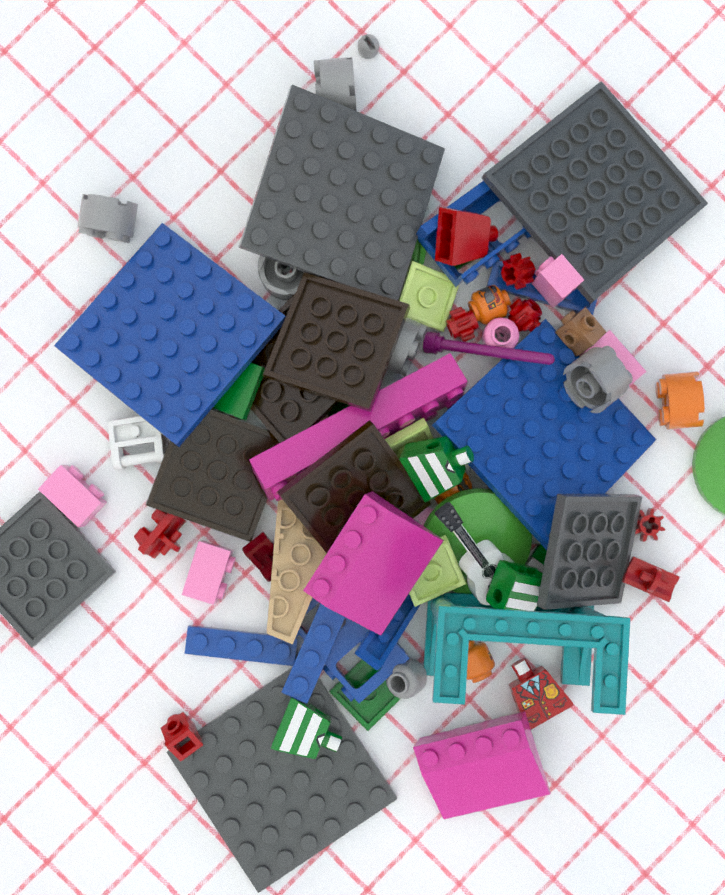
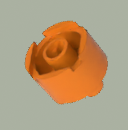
[655,372,705,430]

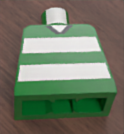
[399,436,474,502]
[486,560,543,611]
[270,697,342,759]

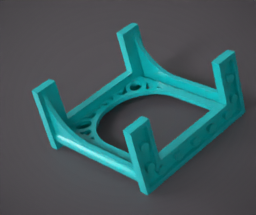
[423,592,631,715]

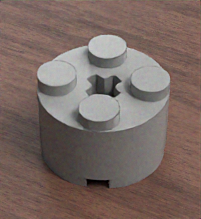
[314,57,357,111]
[77,194,138,243]
[258,256,306,300]
[387,317,427,377]
[563,346,633,413]

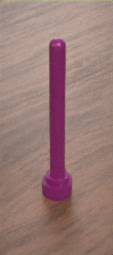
[423,331,555,365]

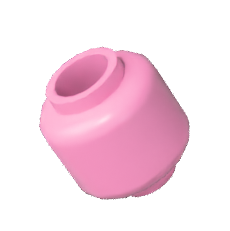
[482,317,519,348]

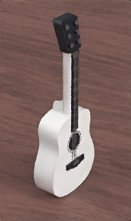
[435,502,515,605]

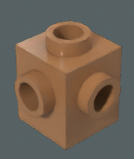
[555,307,606,357]

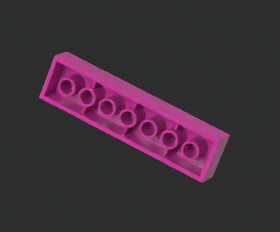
[249,353,468,501]

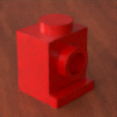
[160,712,204,762]

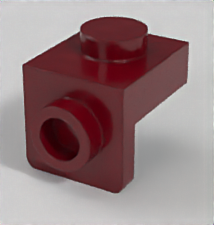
[242,532,274,582]

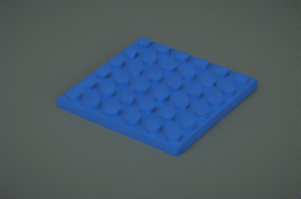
[54,223,286,447]
[432,319,657,550]

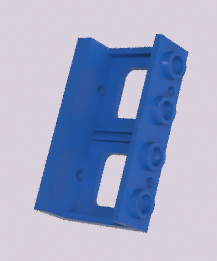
[416,181,532,287]
[296,598,410,703]

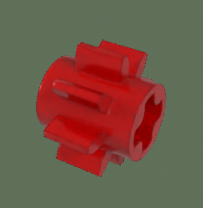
[501,253,536,290]
[508,298,542,332]
[445,307,479,342]
[635,508,665,542]

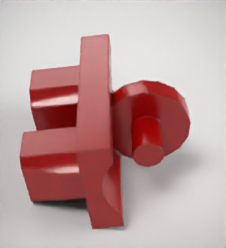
[134,509,186,559]
[621,556,680,602]

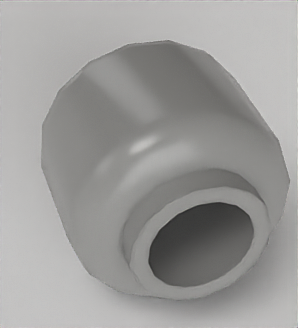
[386,658,427,699]

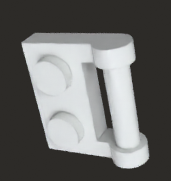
[107,416,167,471]

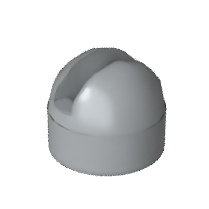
[358,34,379,59]

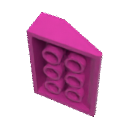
[303,491,444,635]
[413,711,551,819]

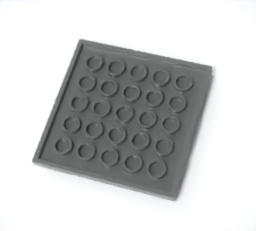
[482,81,708,304]
[238,84,445,300]
[166,667,397,893]

